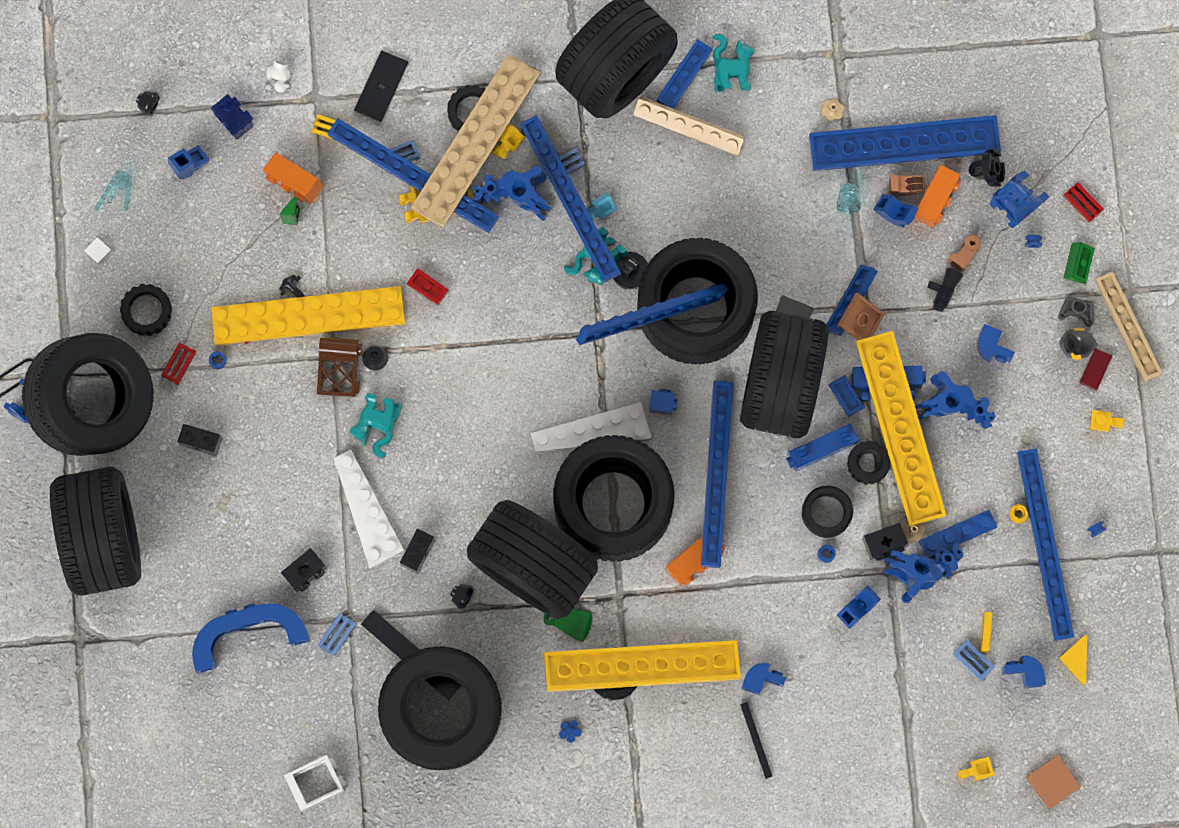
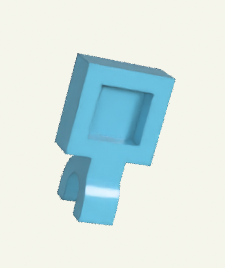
[587,192,617,220]

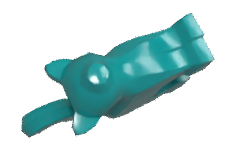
[712,33,754,92]
[564,226,629,285]
[350,393,402,458]

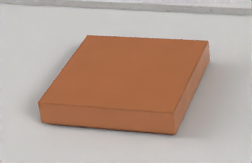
[837,293,885,341]
[1025,755,1081,810]

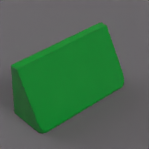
[279,197,300,225]
[1064,242,1095,284]

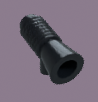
[927,268,963,312]

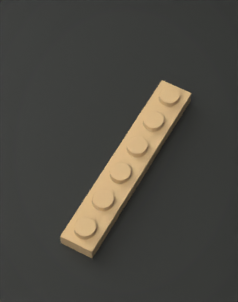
[633,96,745,156]
[1094,271,1163,382]

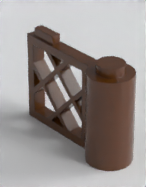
[317,337,362,397]

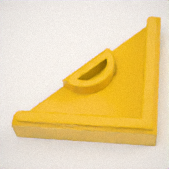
[1059,634,1088,685]

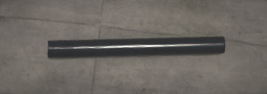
[740,702,773,779]

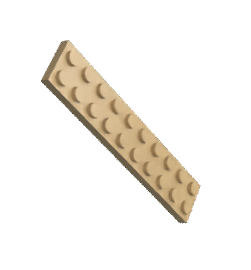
[411,54,540,228]

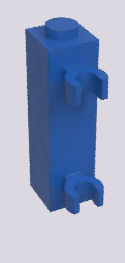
[852,366,926,402]
[786,423,859,472]

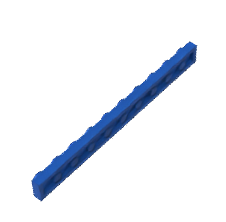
[520,115,621,283]
[328,118,499,233]
[575,284,728,345]
[700,380,733,568]
[1017,448,1074,641]

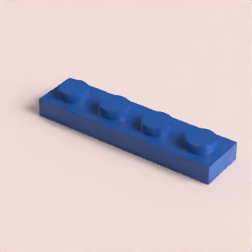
[656,39,713,109]
[826,265,878,336]
[919,510,997,558]

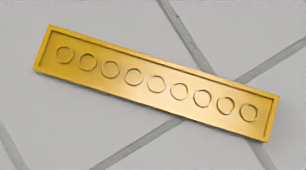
[211,286,405,346]
[855,331,947,526]
[543,640,741,692]

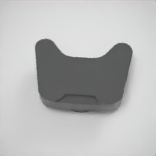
[1058,297,1094,327]

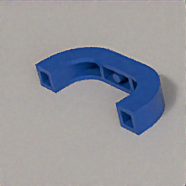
[192,604,310,674]

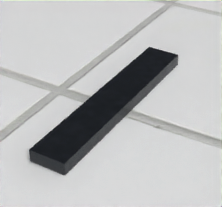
[361,610,461,701]

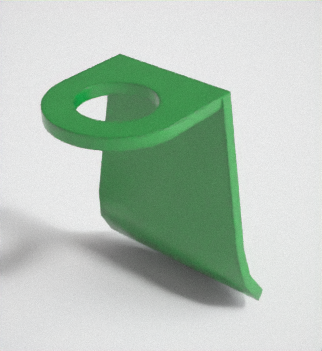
[544,609,592,642]

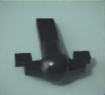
[279,275,306,298]

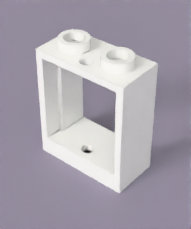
[284,755,346,812]

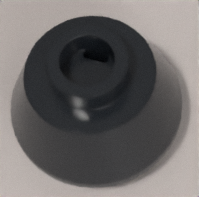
[136,91,160,116]
[362,345,388,371]
[450,584,474,609]

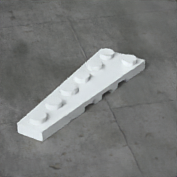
[531,402,652,453]
[334,450,404,569]

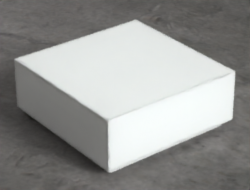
[84,237,112,265]

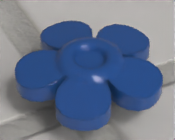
[559,720,581,743]

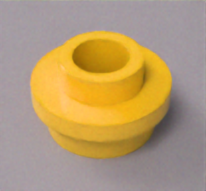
[1009,504,1028,524]

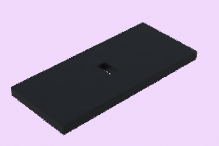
[354,50,409,122]

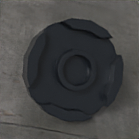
[969,149,1005,187]
[613,252,648,290]

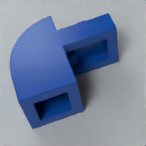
[168,145,209,179]
[873,194,918,228]
[977,324,1015,363]
[837,585,881,629]
[1002,656,1046,689]
[741,663,786,695]

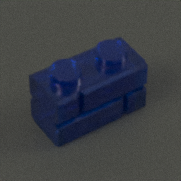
[211,94,253,140]

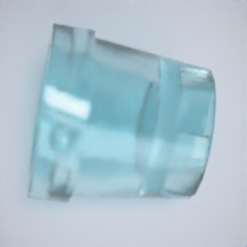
[836,183,861,213]

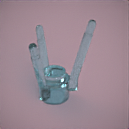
[95,170,132,211]

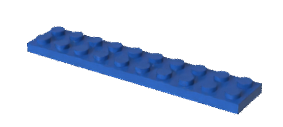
[809,115,1001,171]

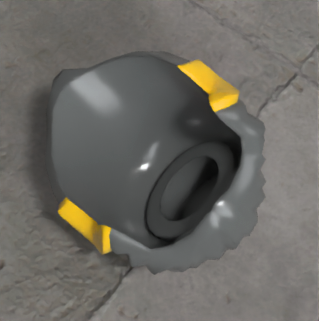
[1059,328,1098,360]

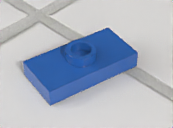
[828,375,865,418]

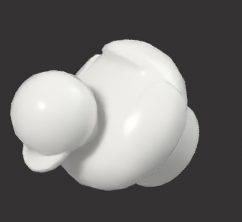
[267,60,291,93]

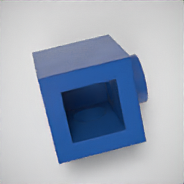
[649,389,678,416]

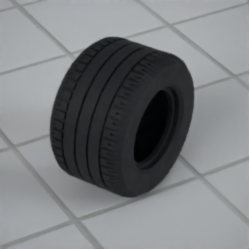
[555,0,678,119]
[637,238,758,365]
[740,310,829,438]
[22,333,154,456]
[553,435,675,562]
[50,467,141,596]
[467,500,598,619]
[378,646,502,770]

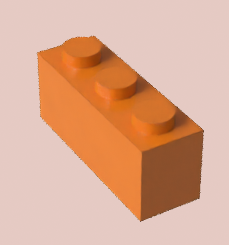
[262,152,324,204]
[914,165,961,228]
[665,537,725,587]

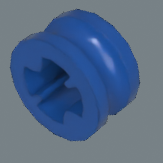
[1025,235,1042,248]
[209,351,227,370]
[1087,521,1107,538]
[817,545,836,563]

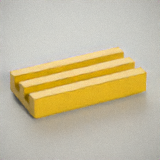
[311,114,353,141]
[980,612,993,653]

